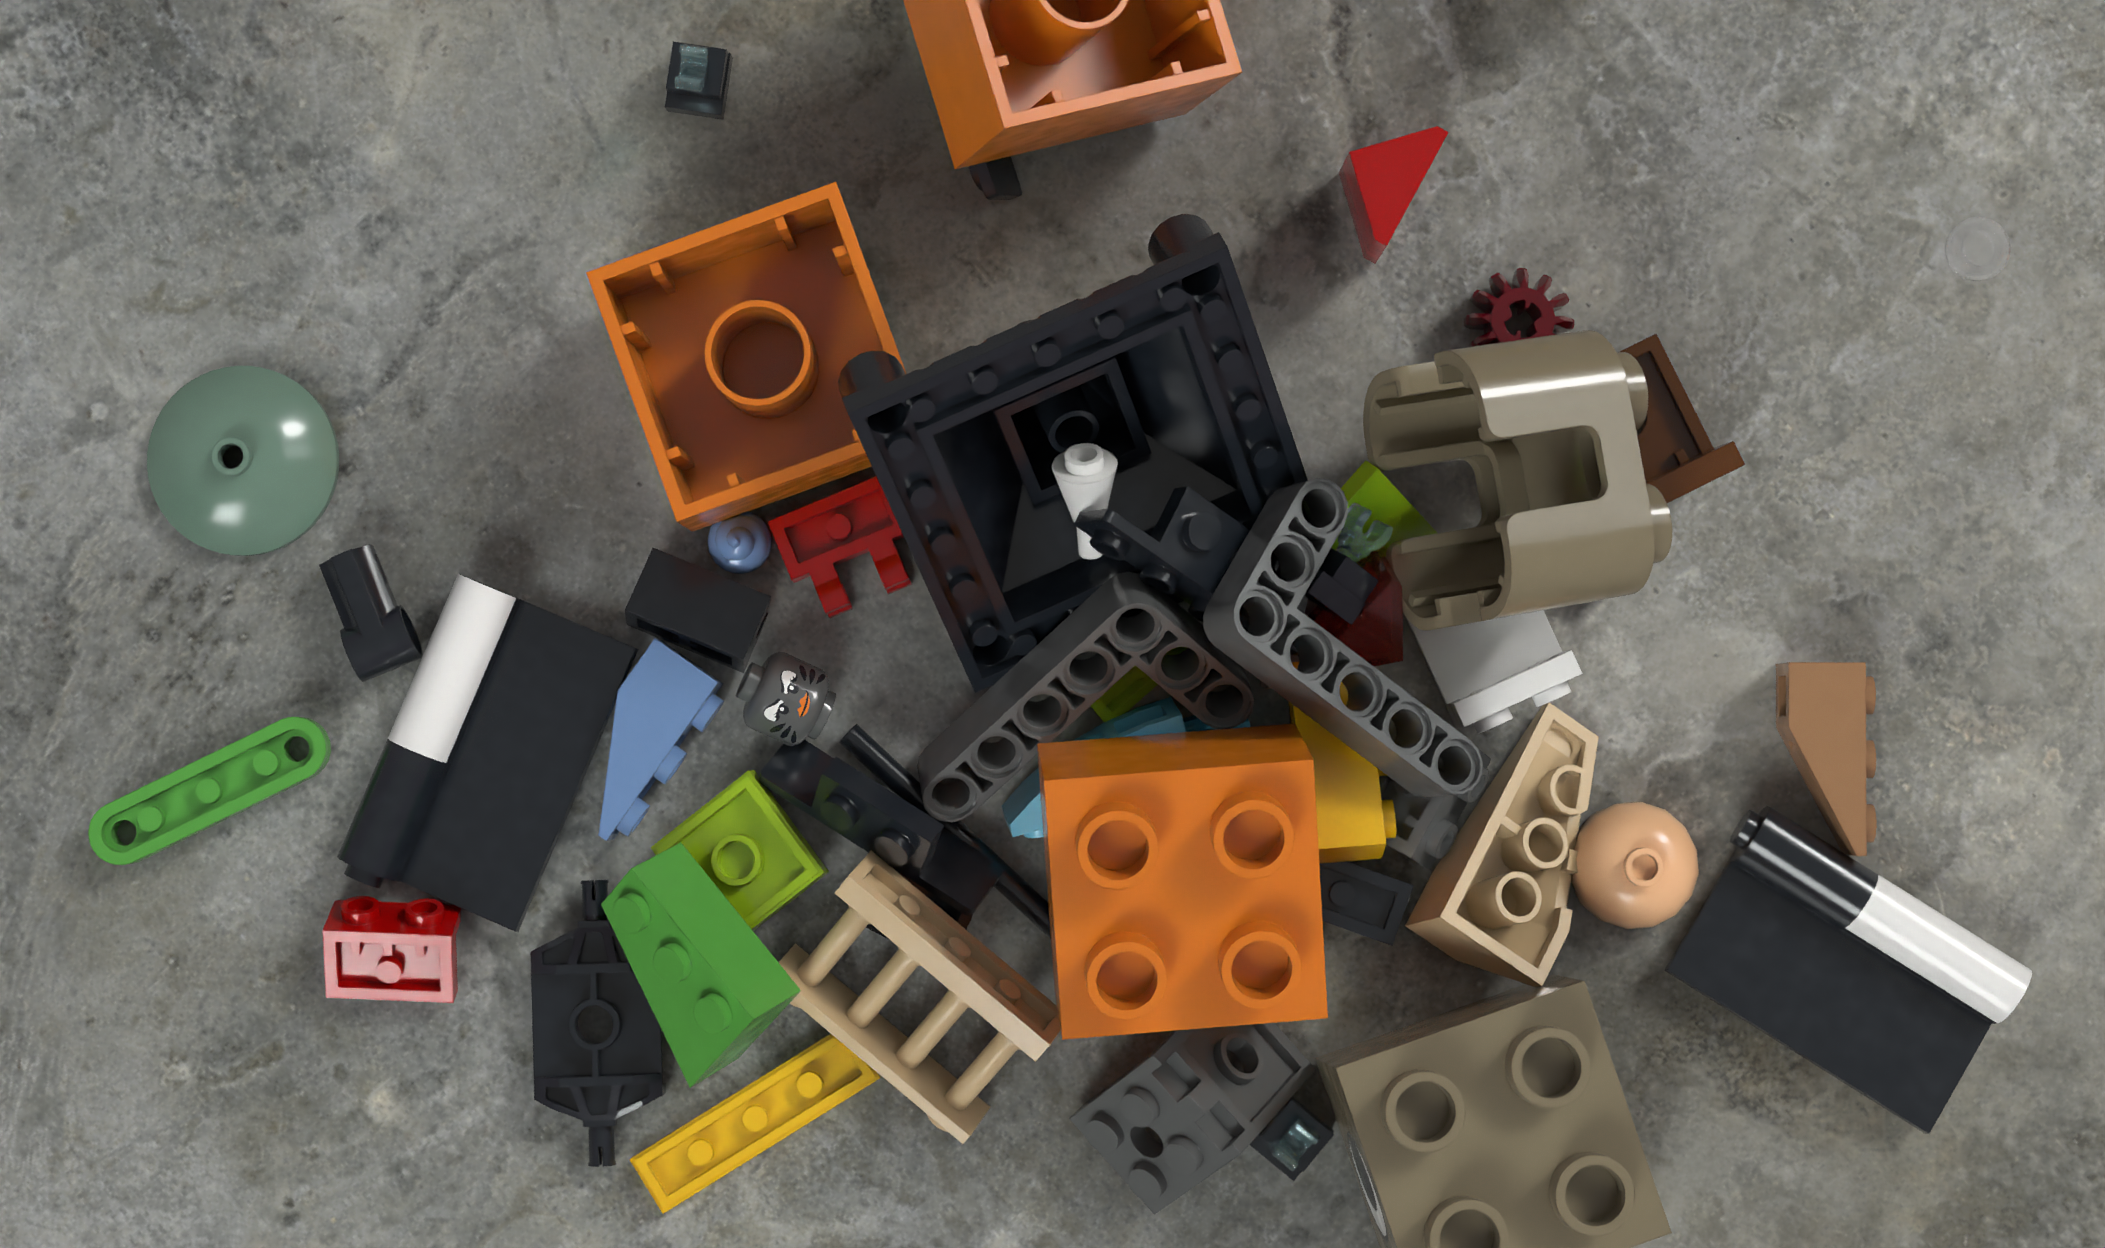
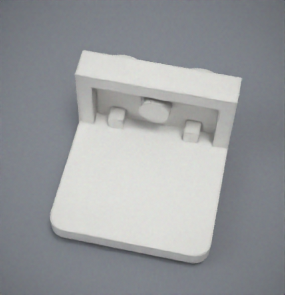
[1407,610,1582,734]

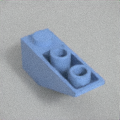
[598,638,724,841]

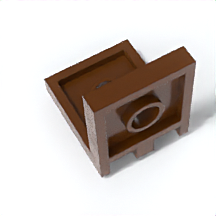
[1620,334,1745,503]

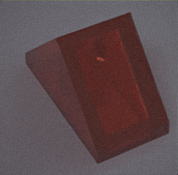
[1298,545,1403,667]

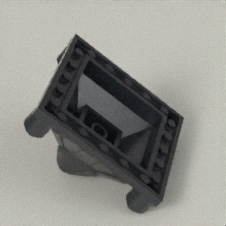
[838,214,1311,693]

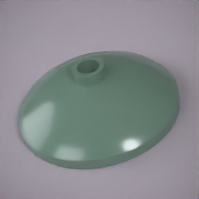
[147,366,339,556]

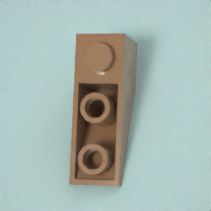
[1776,662,1877,856]

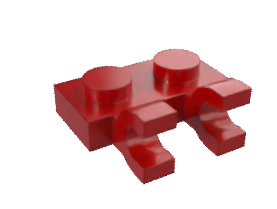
[767,476,912,618]

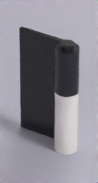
[337,574,638,932]
[1664,806,2032,1134]

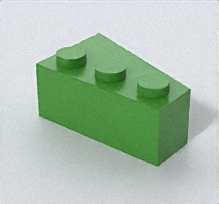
[601,842,801,1088]

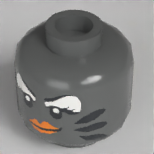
[736,652,836,746]

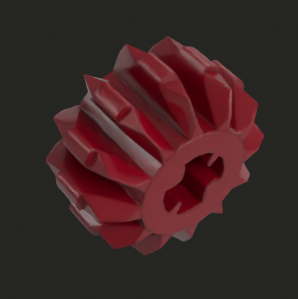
[1464,268,1574,347]

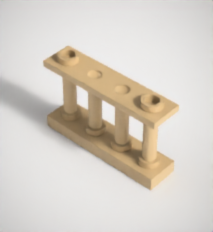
[779,850,1061,1144]

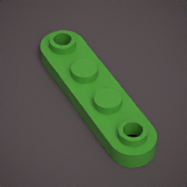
[88,717,331,865]

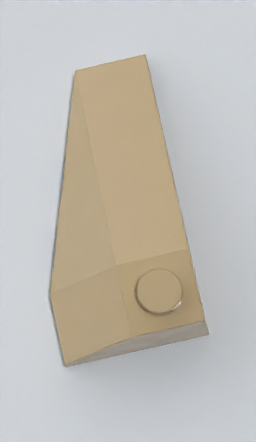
[1405,702,1599,988]

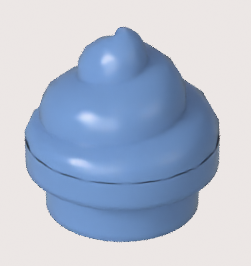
[707,511,772,574]

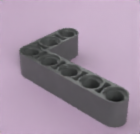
[1203,478,1483,798]
[917,572,1254,822]

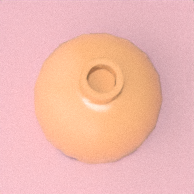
[1571,802,1699,929]

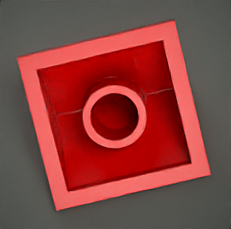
[1339,126,1449,264]

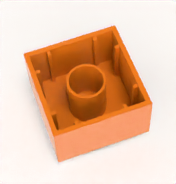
[903,0,1242,169]
[586,182,907,532]
[1037,724,1328,1040]

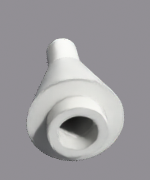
[1052,443,1118,560]

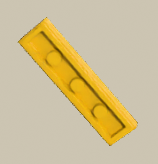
[629,1033,882,1214]

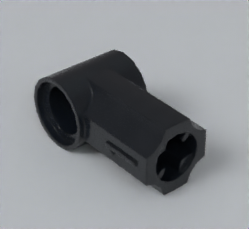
[319,544,423,682]

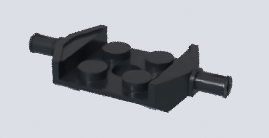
[530,880,666,1167]

